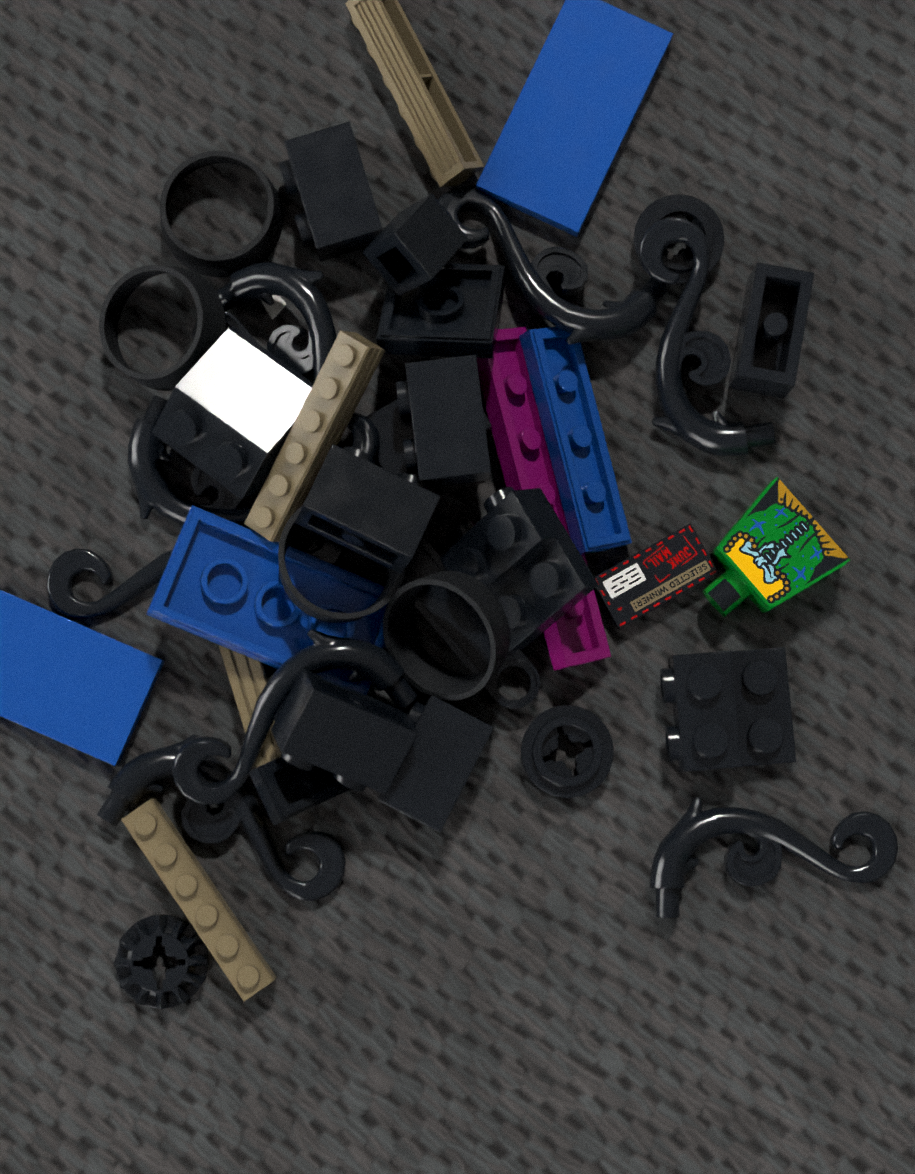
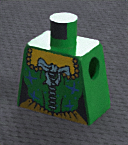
[702,477,850,617]

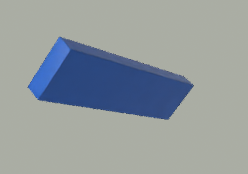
[519,327,632,555]

